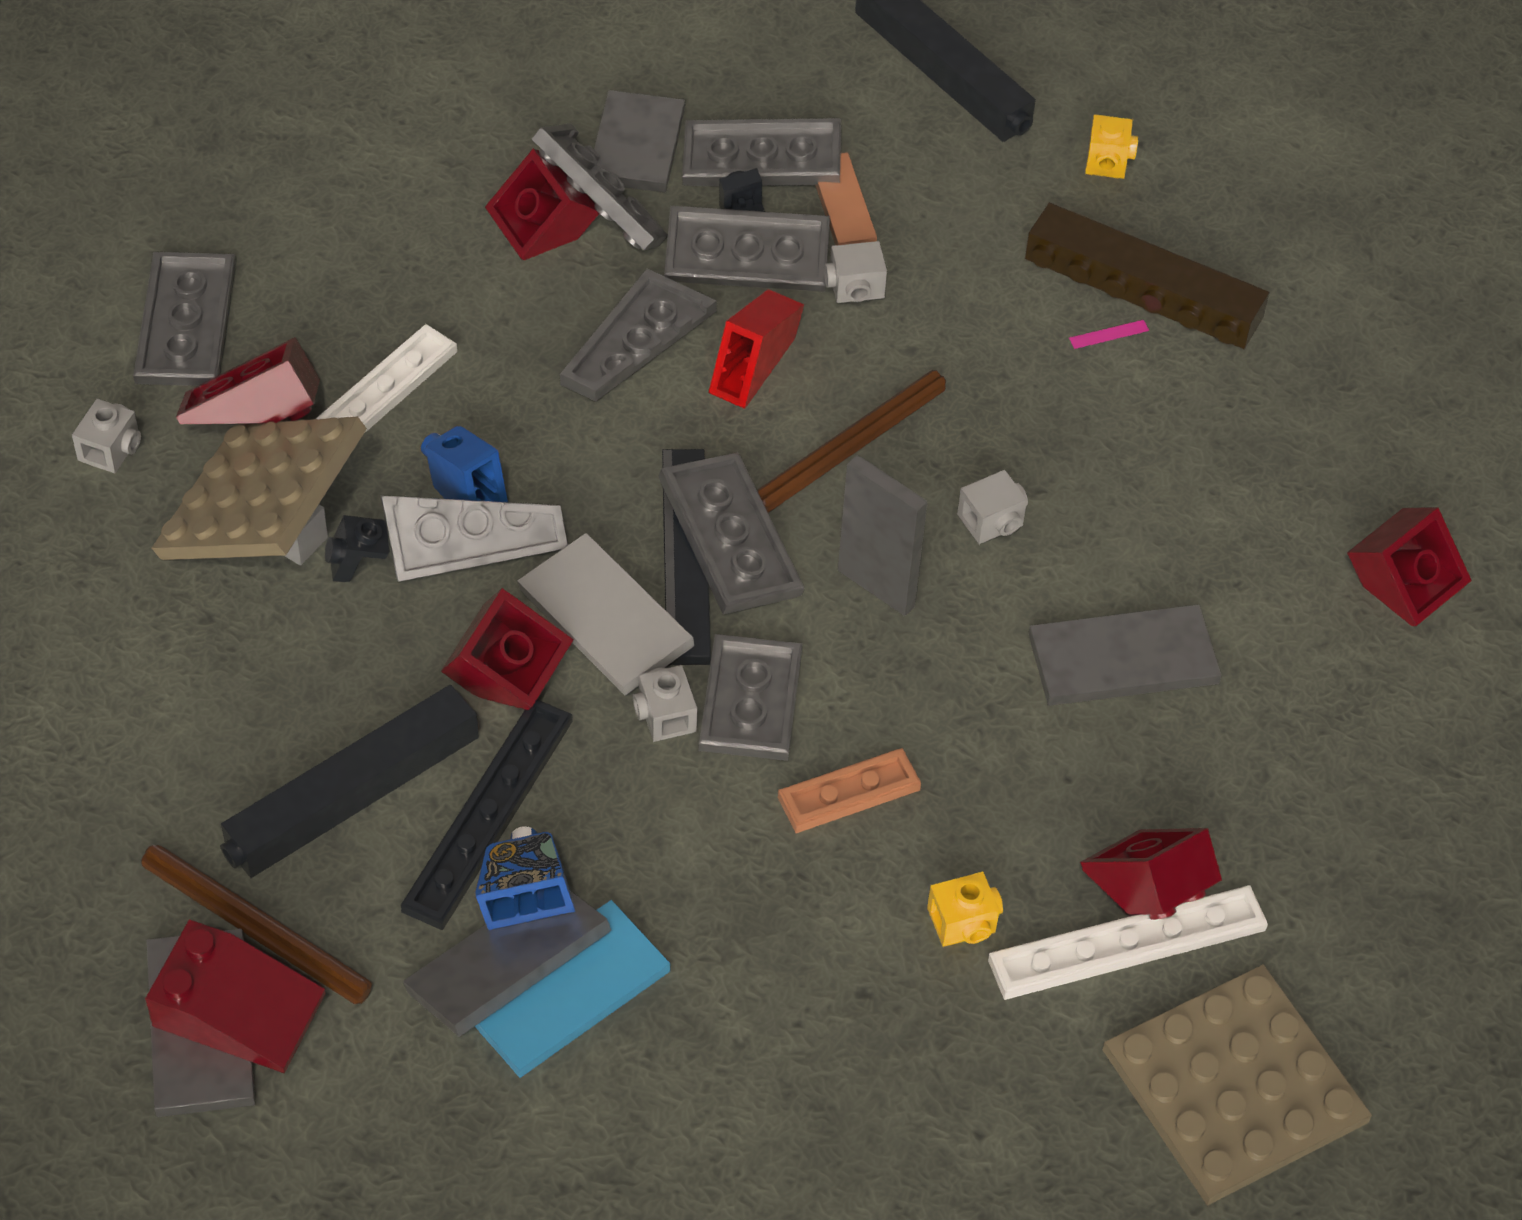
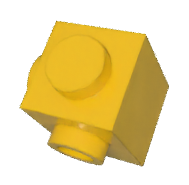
[1085,114,1138,179]
[927,872,1003,947]

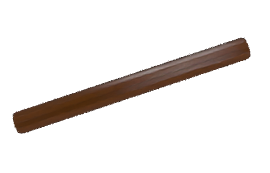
[757,370,946,513]
[141,845,372,1004]

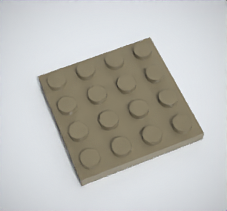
[151,416,367,560]
[1103,964,1372,1206]

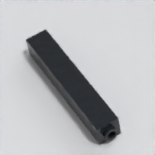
[855,0,1036,142]
[220,684,479,878]

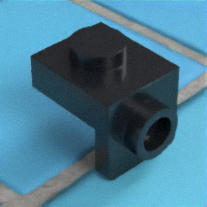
[719,168,765,212]
[325,515,390,582]

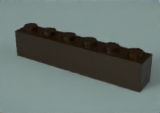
[1025,202,1270,350]

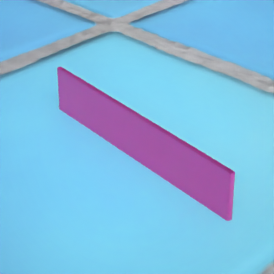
[1069,320,1149,349]

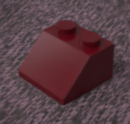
[485,148,600,260]
[1347,507,1472,626]
[441,588,574,710]
[1080,828,1222,920]

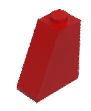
[708,289,804,409]

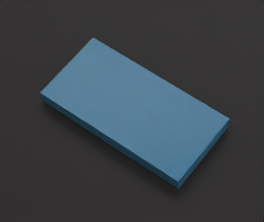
[475,900,670,1078]

